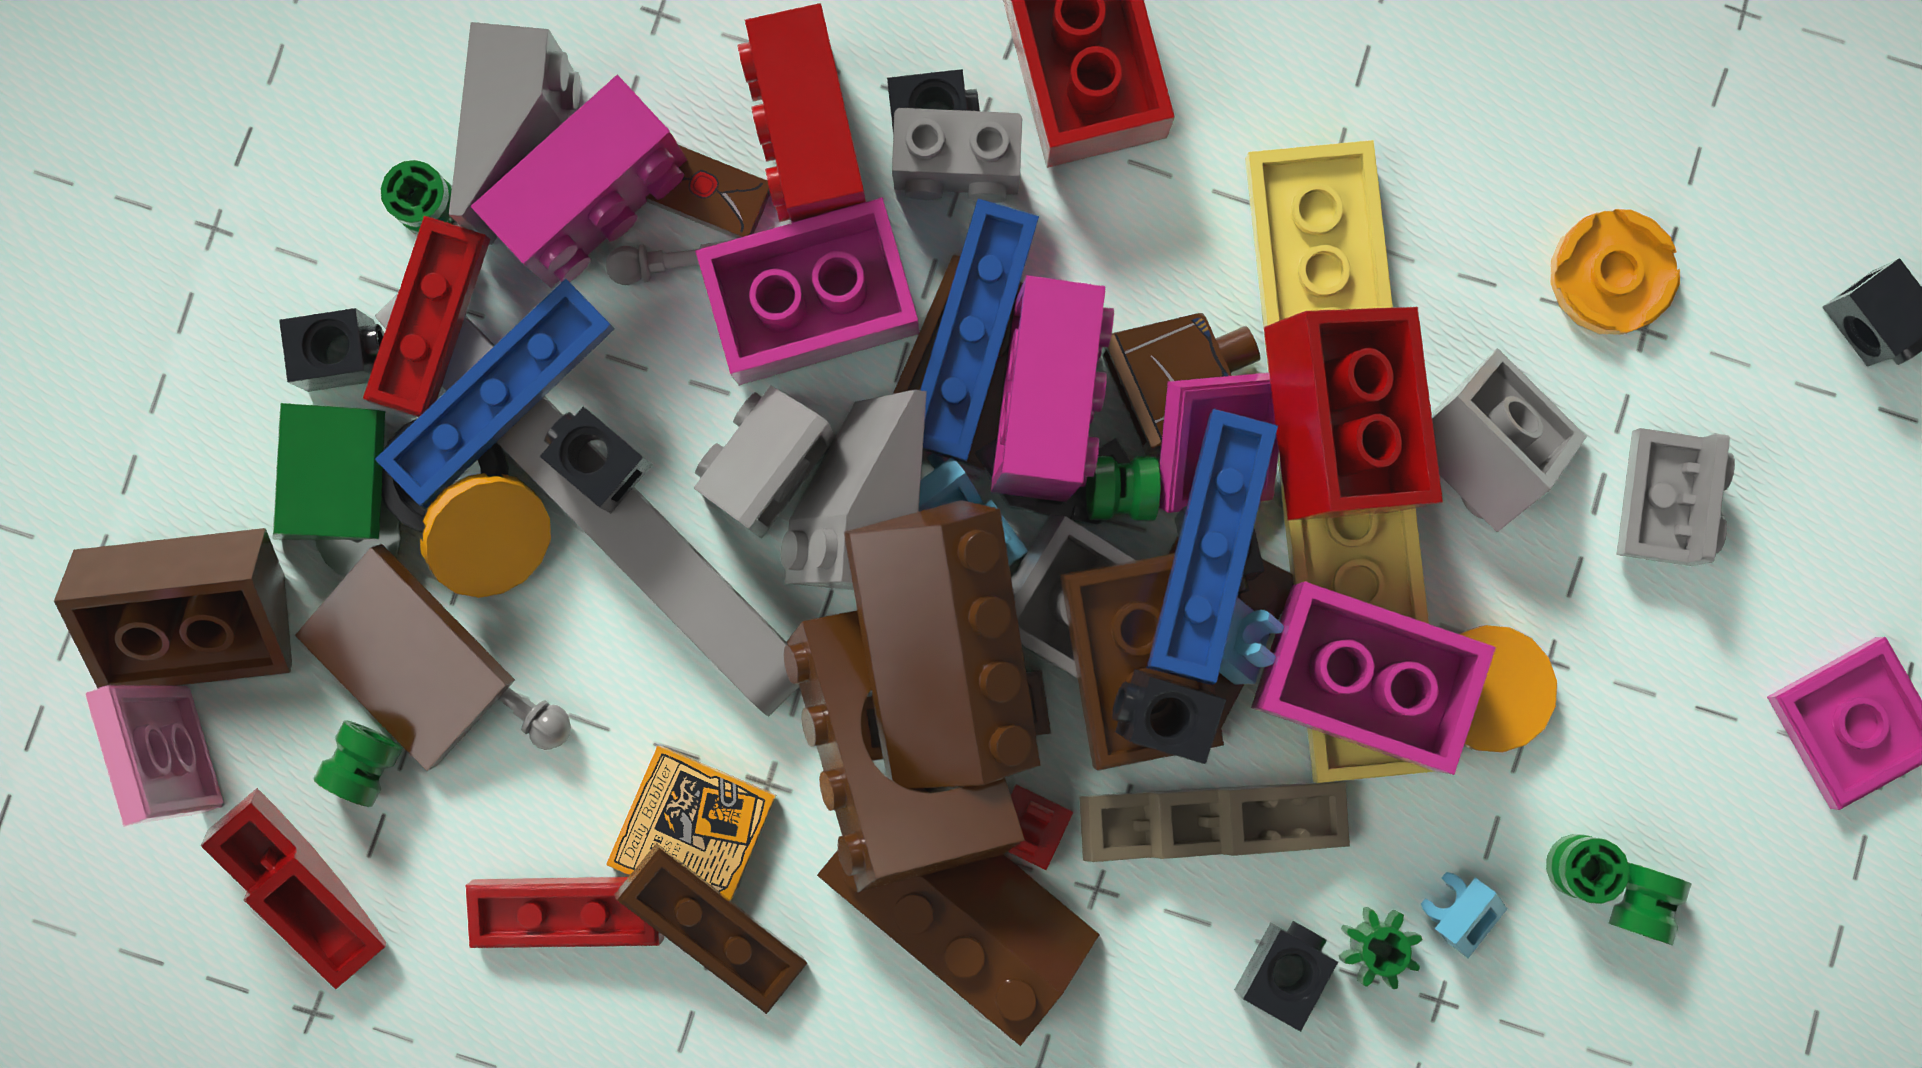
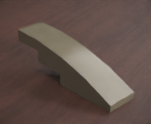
[1079,782,1350,862]

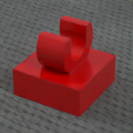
[1007,783,1074,871]

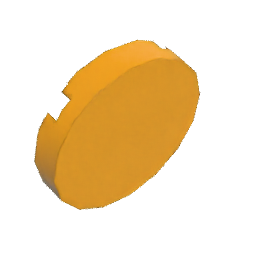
[1550,209,1680,335]
[420,473,551,598]
[1458,625,1557,753]

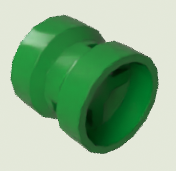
[380,160,455,235]
[1086,456,1160,521]
[313,720,403,807]
[1546,834,1630,904]
[1608,862,1692,946]

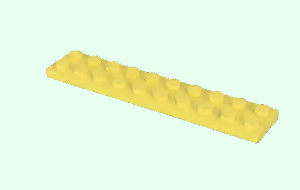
[1245,140,1435,783]

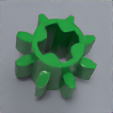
[1338,907,1423,990]

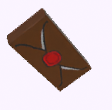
[645,145,771,239]

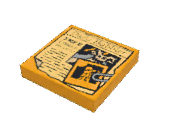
[606,745,777,901]

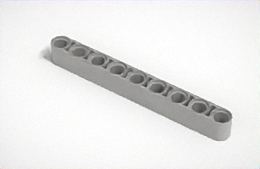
[374,293,799,717]

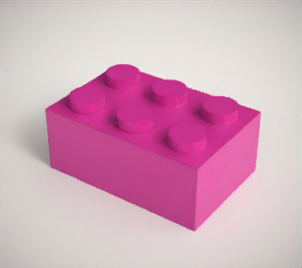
[470,74,687,289]
[695,197,920,386]
[991,275,1114,502]
[1251,581,1496,775]

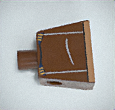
[1101,313,1261,456]

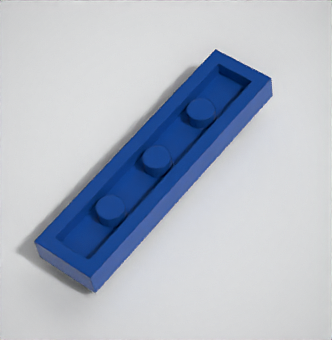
[920,198,1039,463]
[375,278,615,508]
[1147,409,1278,685]

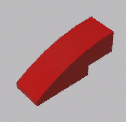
[200,788,386,990]

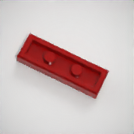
[363,216,491,418]
[465,877,664,948]

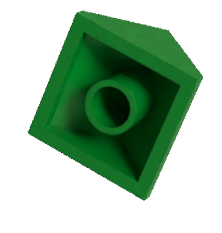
[272,403,386,540]

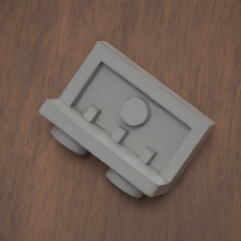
[892,108,1023,203]
[1616,428,1735,566]

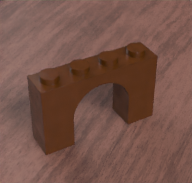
[784,610,1024,892]

